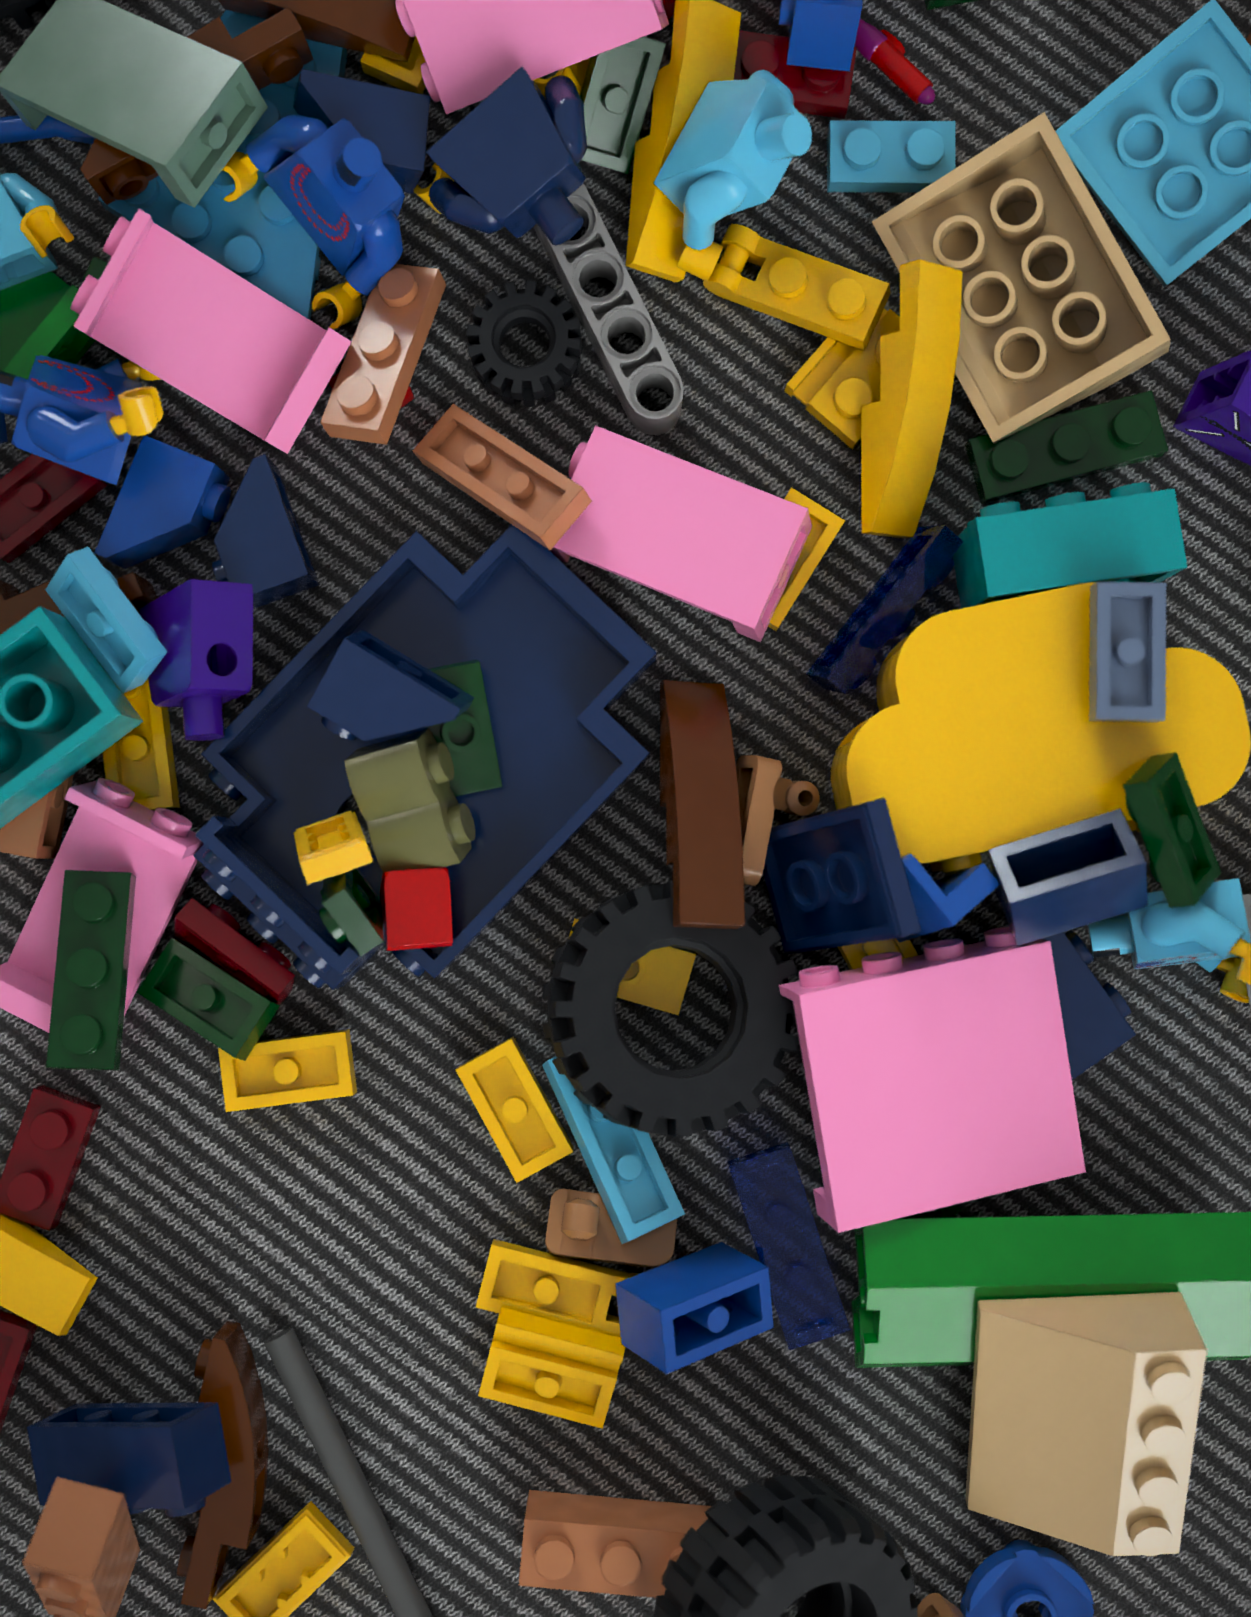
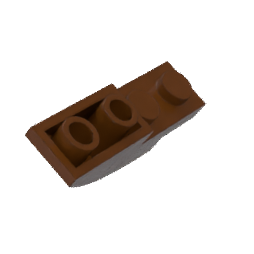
[80,7,314,205]
[177,1321,268,1609]

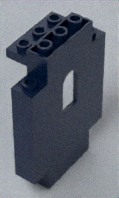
[193,525,657,990]

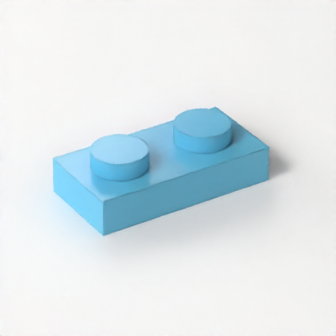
[827,120,955,193]
[45,547,167,694]

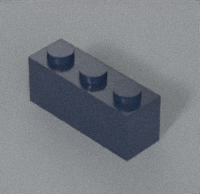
[27,1402,232,1517]

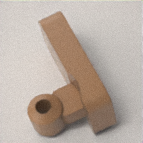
[736,755,820,886]
[545,1188,677,1268]

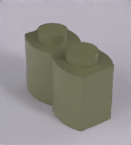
[344,728,476,873]

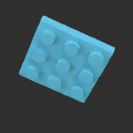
[1055,0,1251,287]

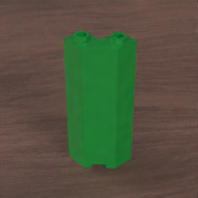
[851,1212,1251,1368]

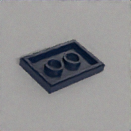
[763,798,921,954]

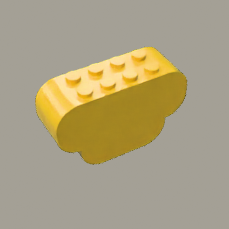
[831,583,1251,872]

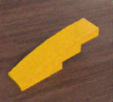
[626,0,741,282]
[861,259,963,539]
[0,1213,98,1336]

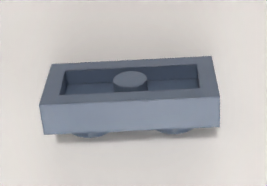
[1089,582,1166,723]

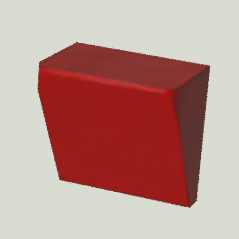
[380,867,453,951]

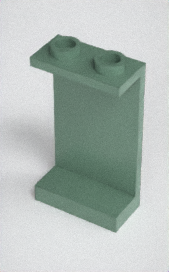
[0,0,268,208]

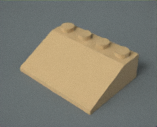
[872,112,1171,444]
[965,1292,1207,1556]

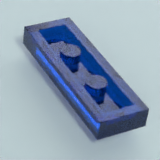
[806,525,963,694]
[728,1142,851,1351]

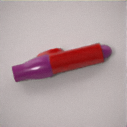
[855,18,935,105]

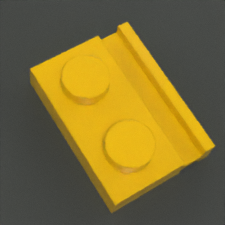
[784,308,900,449]
[478,1307,625,1429]

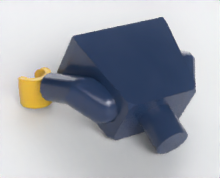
[413,66,587,246]

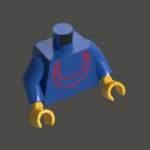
[223,115,405,329]
[0,355,163,485]

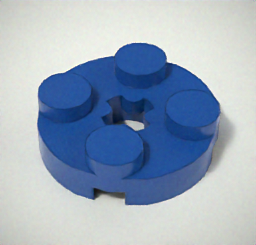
[960,1539,1094,1617]

